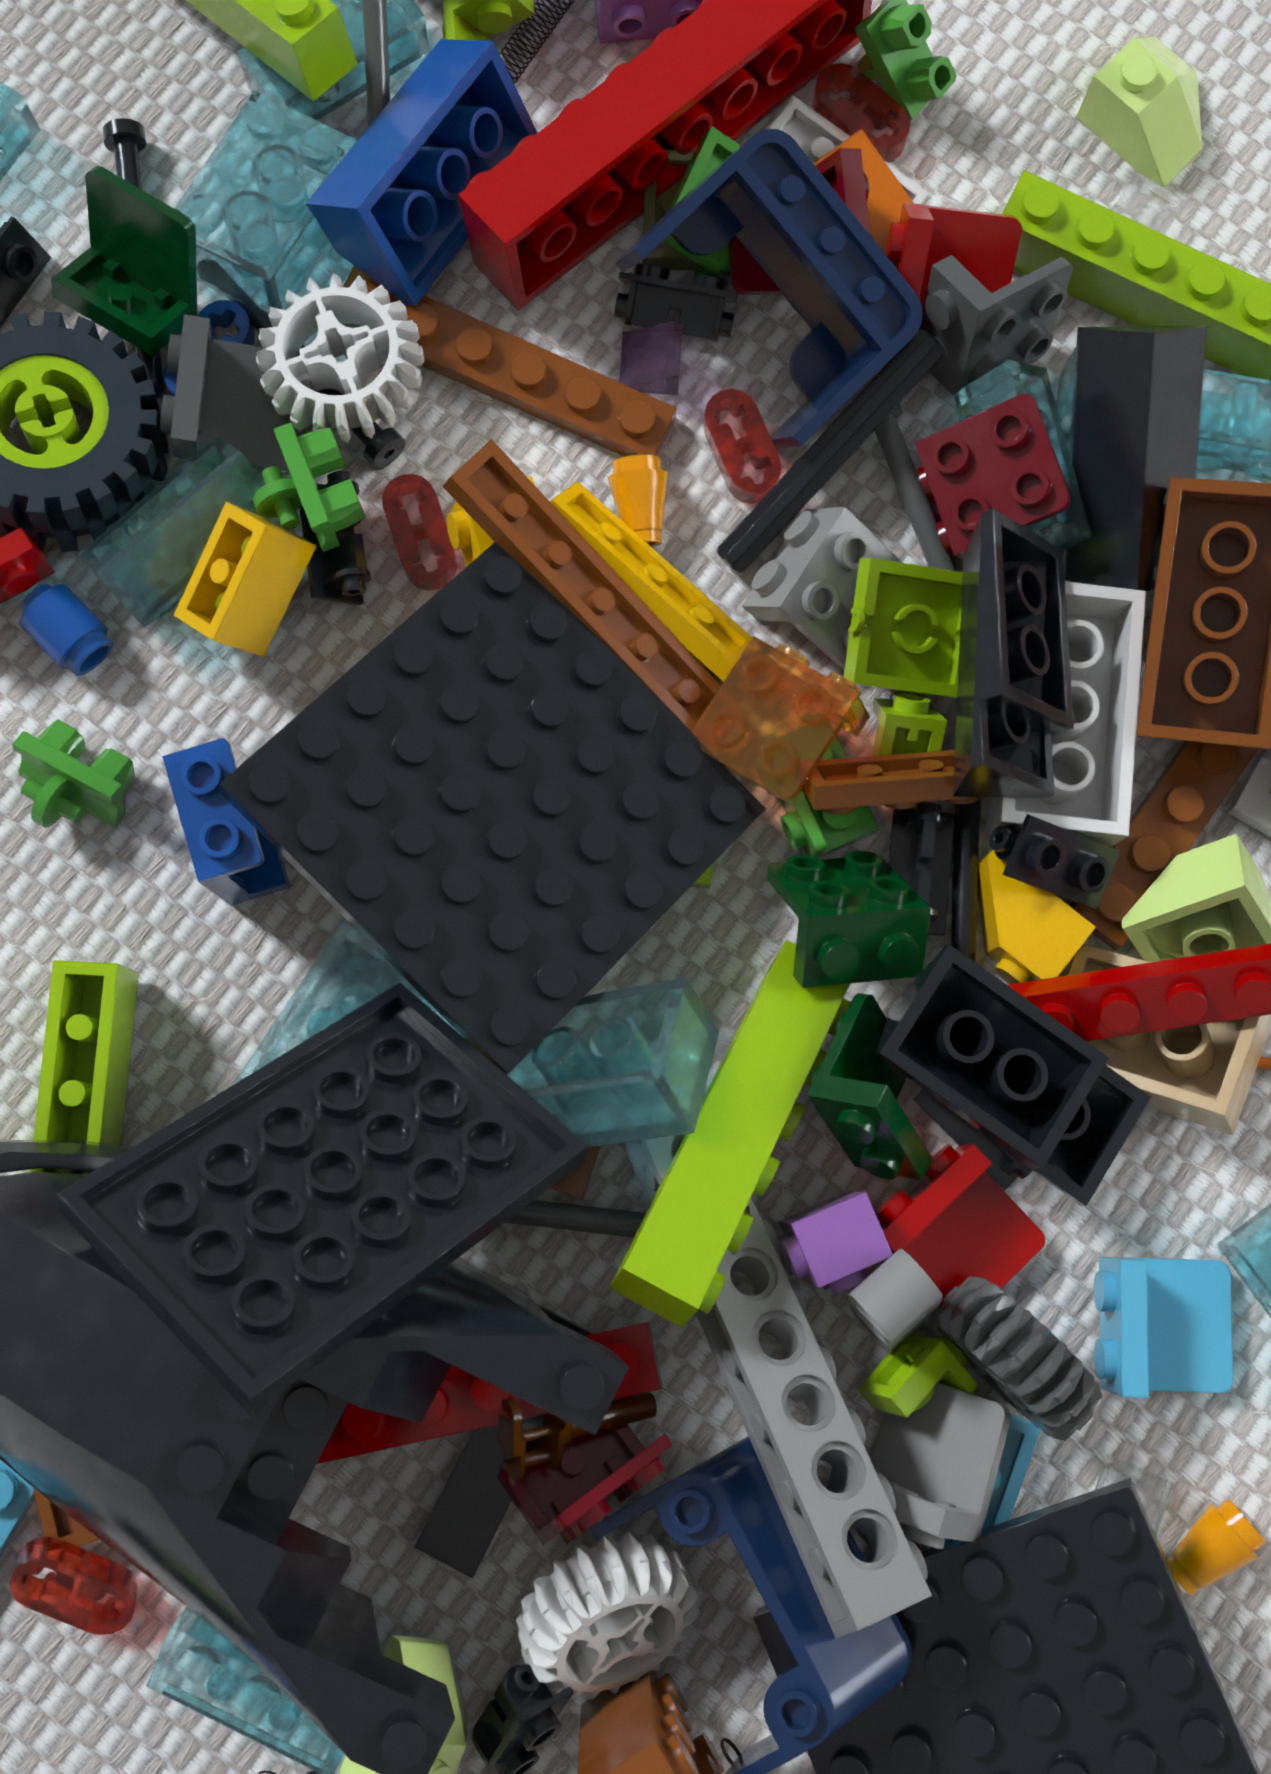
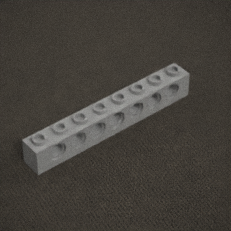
[617,1084,932,1638]

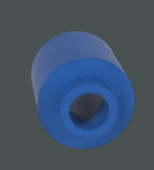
[19,584,113,676]

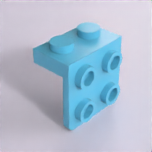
[1093,1256,1233,1398]

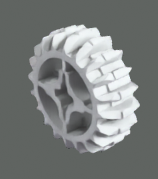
[256,273,424,444]
[516,1532,700,1700]

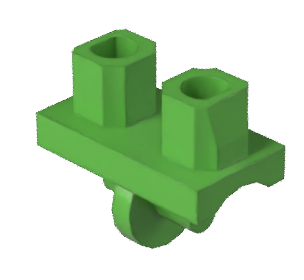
[854,0,957,121]
[253,422,366,552]
[12,719,135,828]

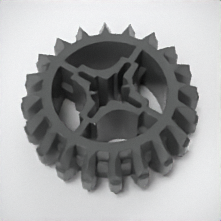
[934,1276,1102,1441]

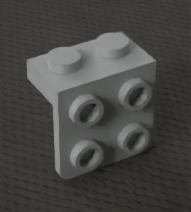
[742,507,903,670]
[826,1382,1011,1549]

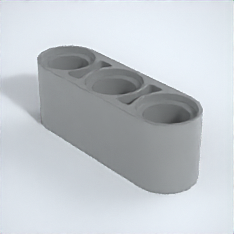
[848,1248,943,1354]

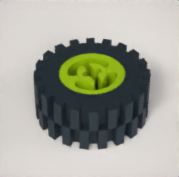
[0,311,169,552]

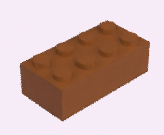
[1136,477,1271,749]
[578,1670,725,1774]

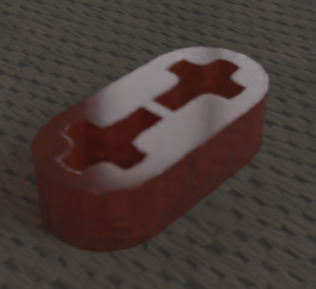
[812,63,911,163]
[703,389,782,504]
[382,474,457,591]
[9,1537,138,1635]

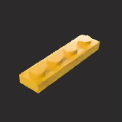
[550,481,759,683]

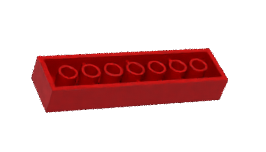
[458,0,872,311]

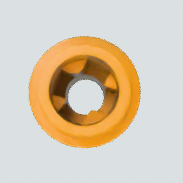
[608,454,668,547]
[1167,1498,1267,1596]

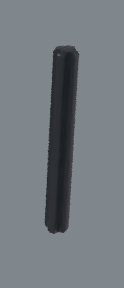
[716,330,944,573]

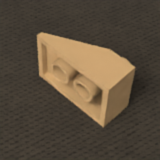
[1068,944,1271,1135]

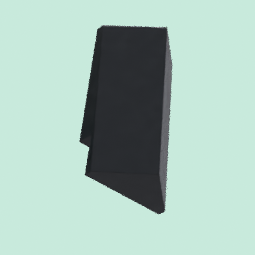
[1064,326,1207,591]
[953,508,1074,798]
[876,944,1151,1206]

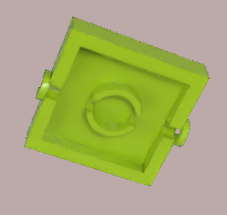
[843,558,963,698]

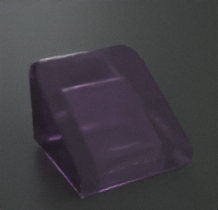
[619,322,683,395]

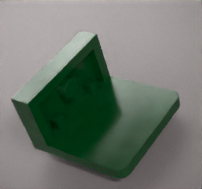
[51,165,197,356]
[766,851,931,988]
[807,993,932,1181]

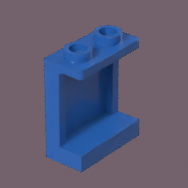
[162,738,291,906]

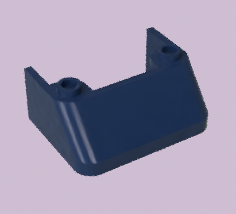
[615,129,923,450]
[589,1436,912,1774]

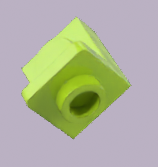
[442,0,535,40]
[872,692,947,756]
[857,1334,978,1418]

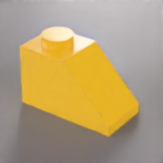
[978,850,1096,984]

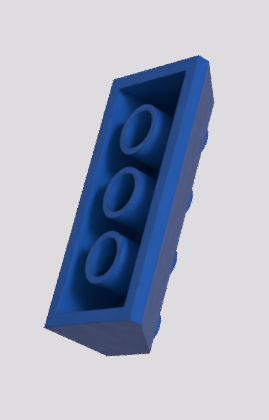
[306,39,538,306]

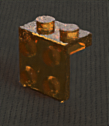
[692,636,870,801]

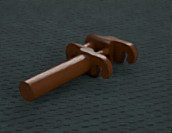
[497,1392,657,1481]

